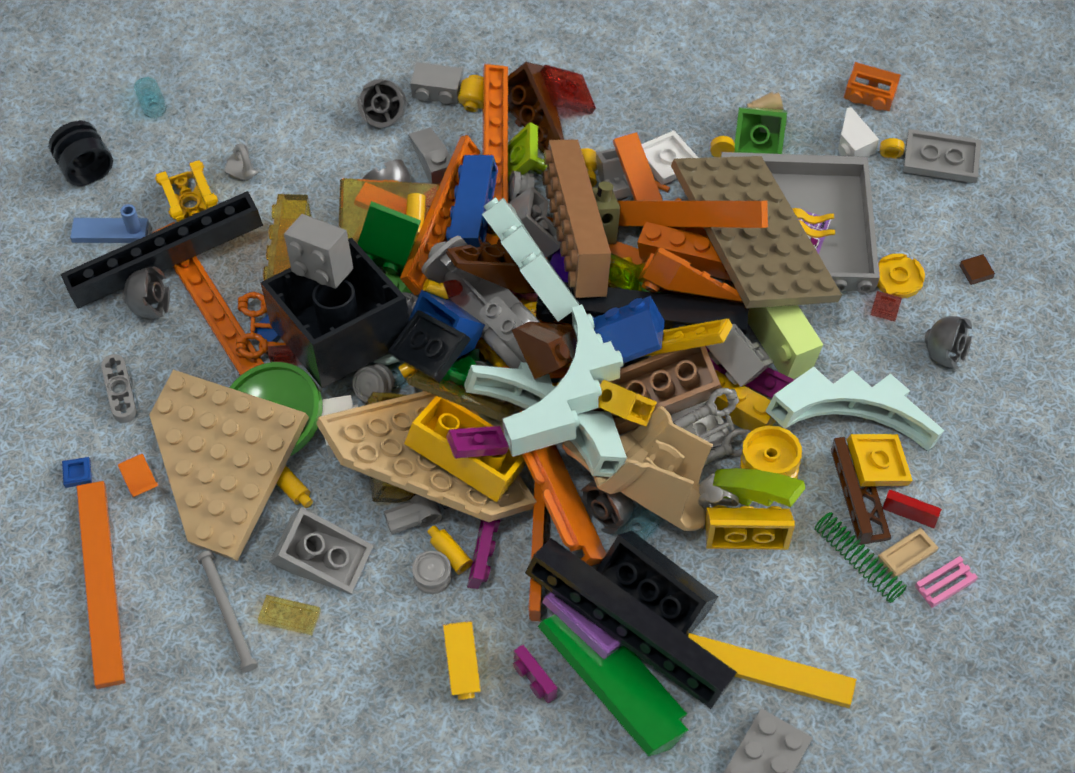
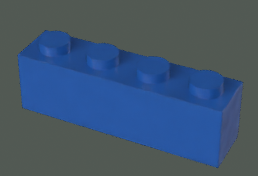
[446,155,498,248]

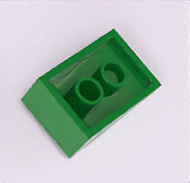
[358,201,421,274]

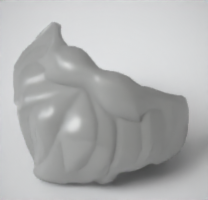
[225,144,259,181]
[698,474,739,510]

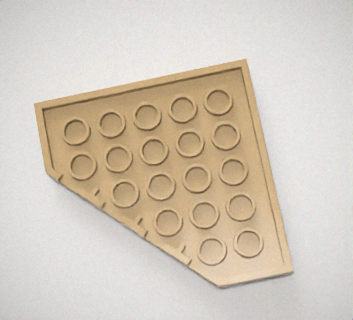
[149,369,309,561]
[316,384,537,522]

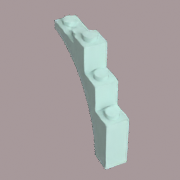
[482,197,579,322]
[503,305,623,457]
[464,362,627,477]
[766,367,945,451]

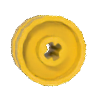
[740,425,802,479]

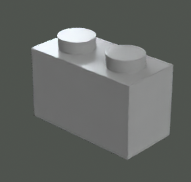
[410,62,463,104]

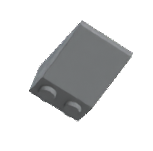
[269,507,374,594]

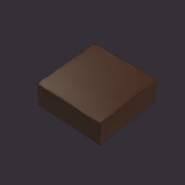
[959,254,995,285]

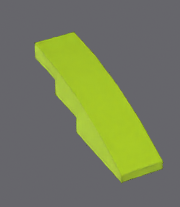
[713,468,806,507]

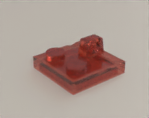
[540,64,596,114]

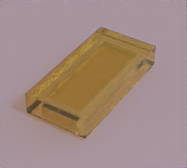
[258,595,321,635]

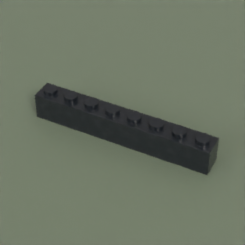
[60,191,263,309]
[536,282,749,336]
[525,538,737,709]

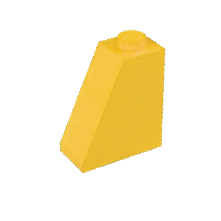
[443,621,480,700]

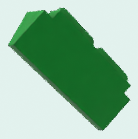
[537,614,688,757]

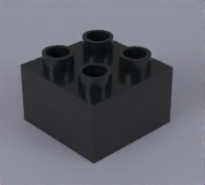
[260,237,410,388]

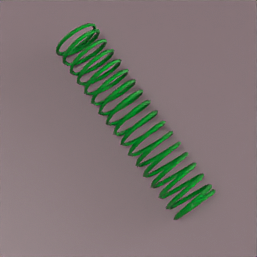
[814,512,907,603]

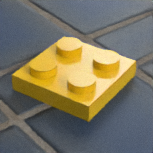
[846,434,913,486]

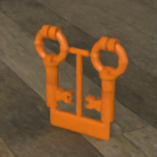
[235,291,291,359]

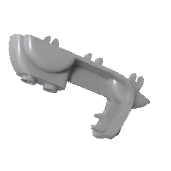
[422,236,540,369]

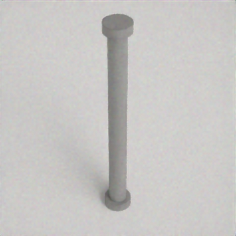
[197,550,258,673]

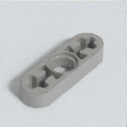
[101,354,137,423]

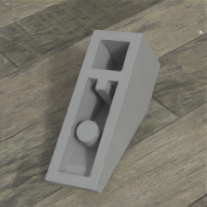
[408,127,451,188]

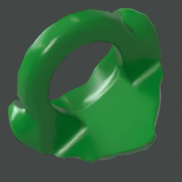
[443,355,477,388]

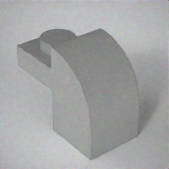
[596,148,632,200]

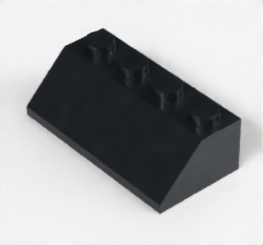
[597,530,719,636]

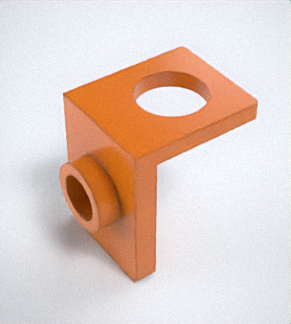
[118,454,158,497]

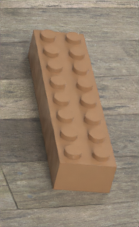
[543,139,611,298]

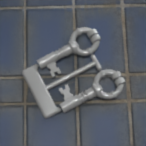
[673,388,751,466]

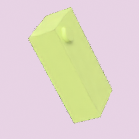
[748,305,823,379]

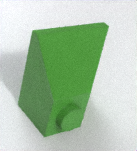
[734,107,787,154]

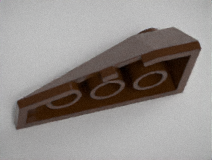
[508,62,564,154]
[446,239,536,294]
[512,321,577,379]

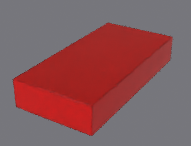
[882,490,942,528]

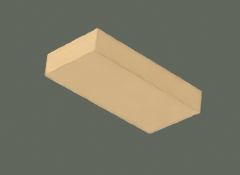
[878,527,938,578]

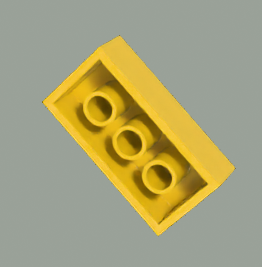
[404,392,526,502]

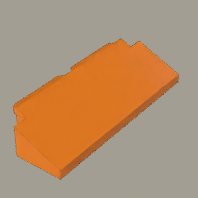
[520,411,607,566]

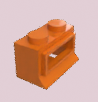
[844,62,901,111]

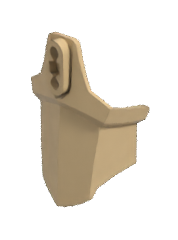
[562,406,713,531]

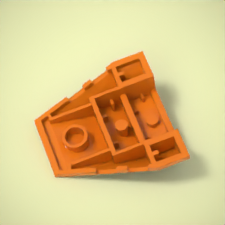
[638,247,743,303]

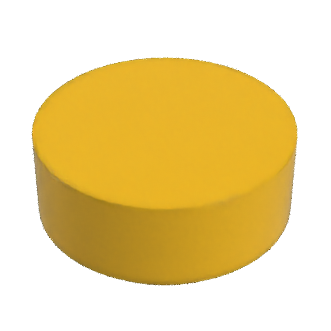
[710,136,735,157]
[880,138,904,159]

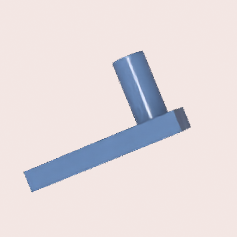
[70,204,149,243]

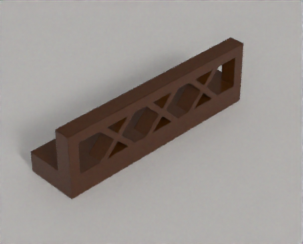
[831,437,891,545]

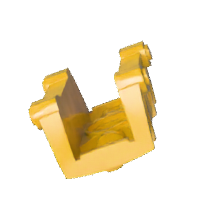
[155,160,219,222]

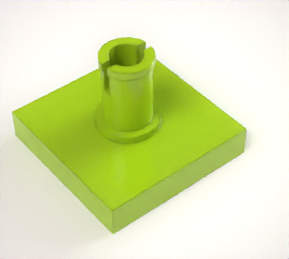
[508,122,547,182]

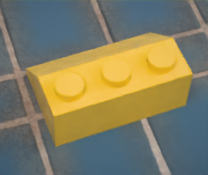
[705,505,795,550]

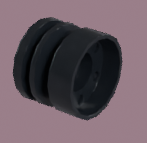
[48,120,113,187]

